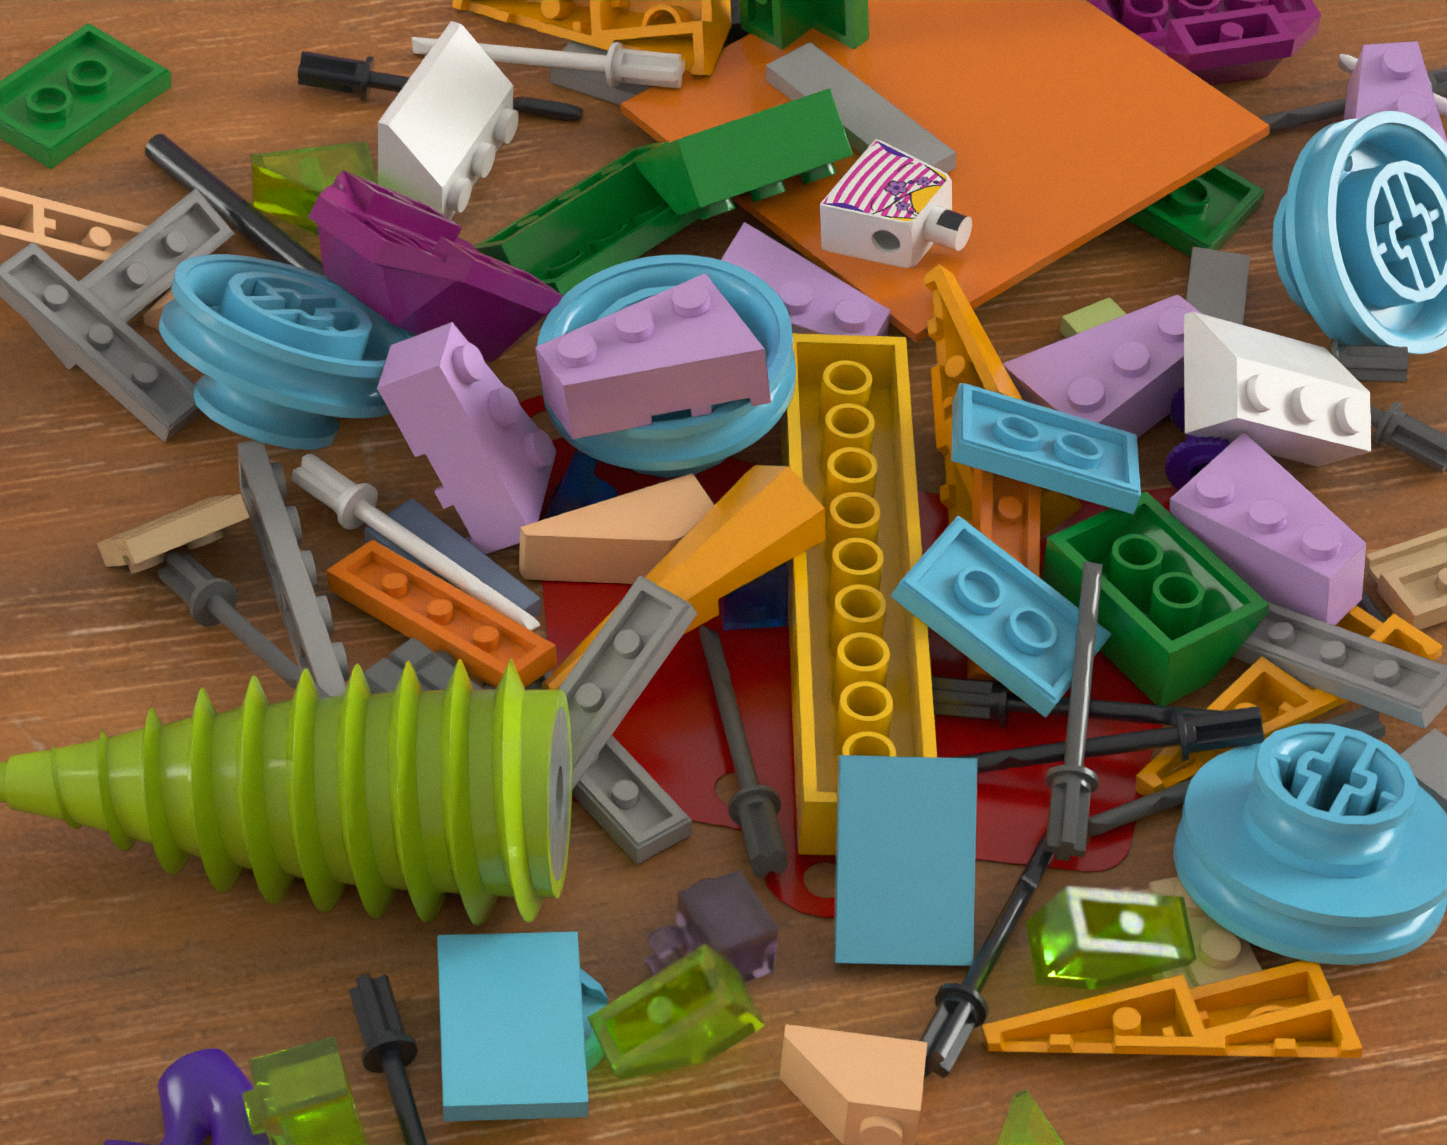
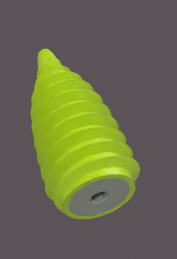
[0,658,572,927]

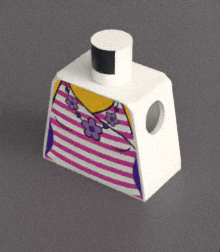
[820,139,972,269]

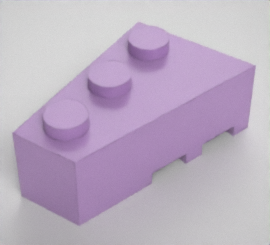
[1344,41,1447,144]
[721,222,891,336]
[535,273,771,439]
[1003,294,1202,439]
[377,322,557,555]
[1170,432,1366,625]

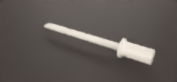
[411,37,685,88]
[291,453,540,631]

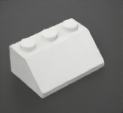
[378,21,519,219]
[1184,311,1371,466]

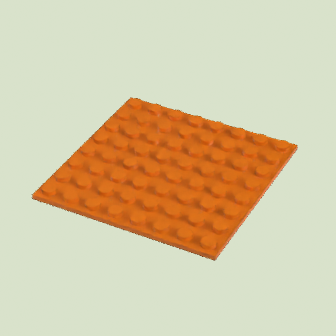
[620,0,1270,343]

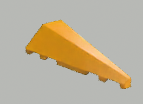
[452,0,732,76]
[924,264,1082,540]
[541,465,826,689]
[1135,605,1443,795]
[982,960,1362,1058]

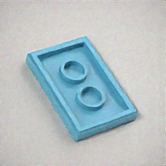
[951,383,1141,515]
[890,515,1112,718]
[833,755,977,966]
[437,932,589,1121]

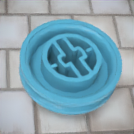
[1273,111,1447,356]
[159,254,417,450]
[537,255,796,478]
[1173,724,1447,965]

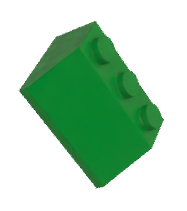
[633,88,853,220]
[1041,491,1270,706]

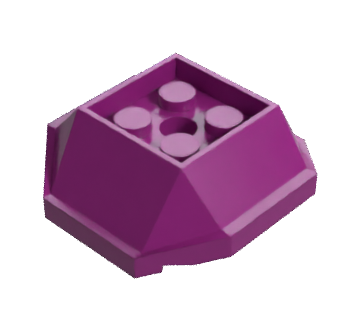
[1086,0,1321,85]
[308,170,563,363]

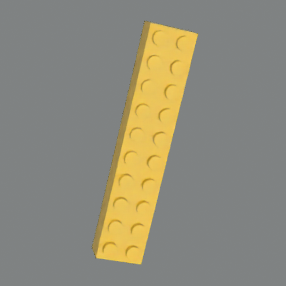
[780,333,937,855]

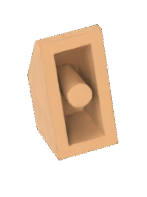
[779,1024,927,1145]

